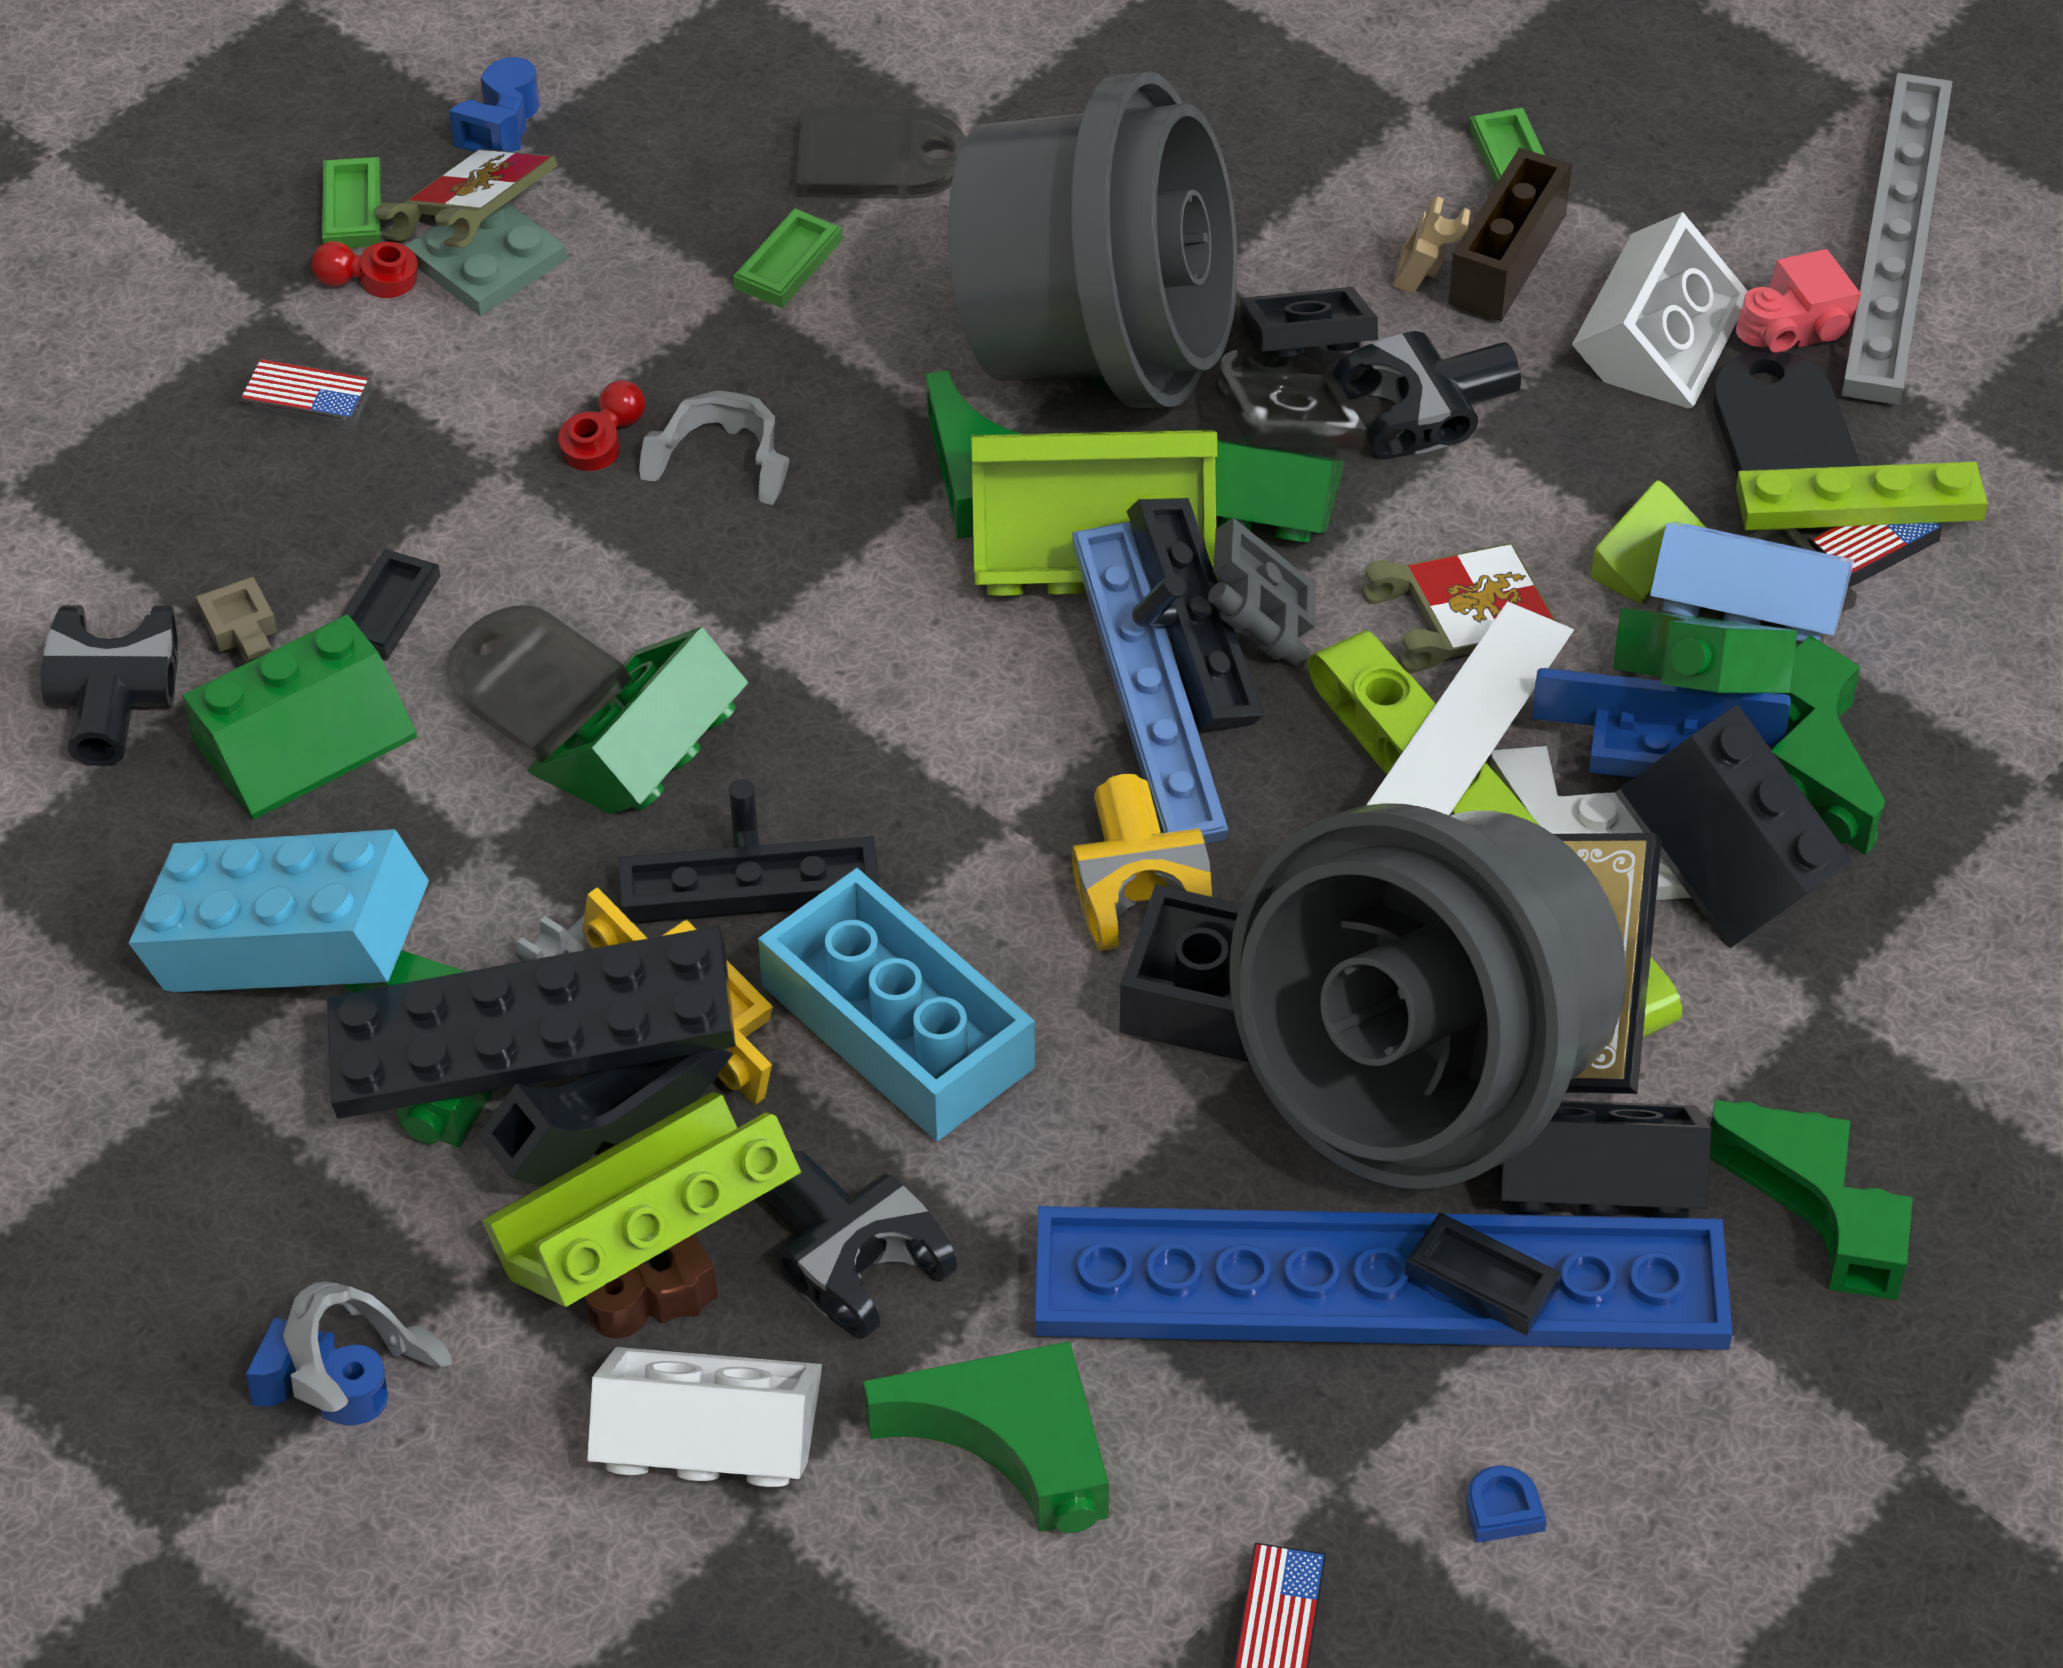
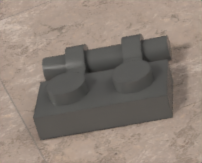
[1208,518,1316,668]

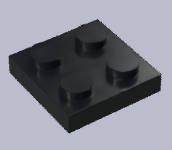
[1240,287,1378,357]

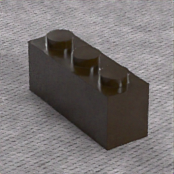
[1448,147,1572,322]

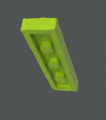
[1736,461,1988,530]

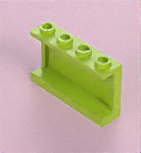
[971,430,1219,596]
[481,1092,801,1307]

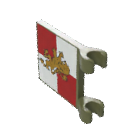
[375,149,558,248]
[1362,542,1557,673]

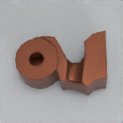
[585,1234,718,1339]

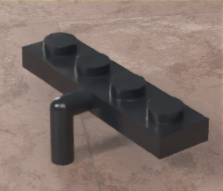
[1126,498,1264,730]
[618,779,880,922]

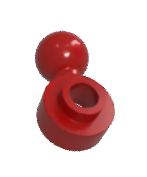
[311,241,418,298]
[558,380,645,471]

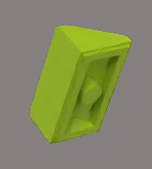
[1590,480,1706,605]

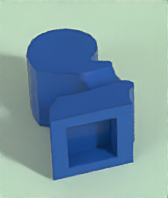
[449,57,540,152]
[246,1318,388,1425]

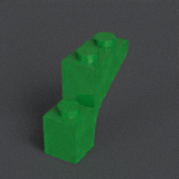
[1772,635,1885,855]
[1710,1100,1913,1301]

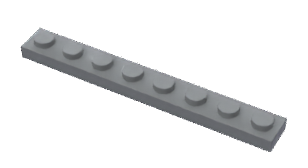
[1841,73,1953,405]

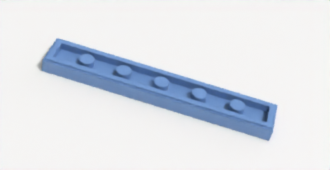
[1071,521,1228,843]

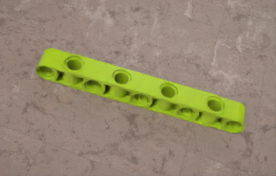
[1308,630,1682,1038]

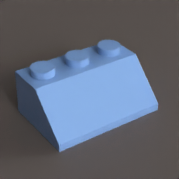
[1650,521,1854,641]

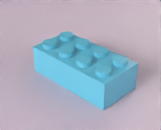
[129,829,429,992]
[758,868,1035,1142]

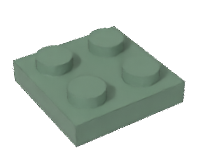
[405,202,567,316]

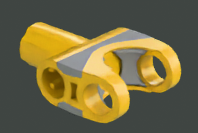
[1072,774,1212,952]

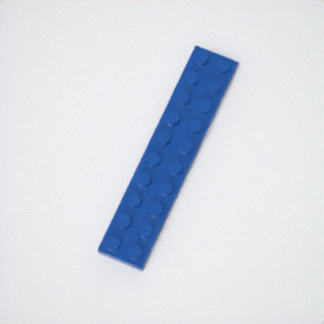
[1035,1206,1732,1350]

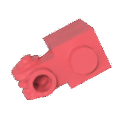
[1736,249,1861,353]

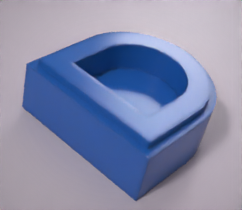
[1466,1465,1547,1543]

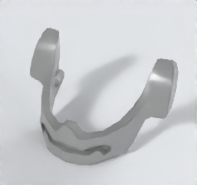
[639,391,789,505]
[283,1281,453,1412]

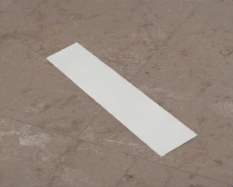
[1367,601,1575,815]

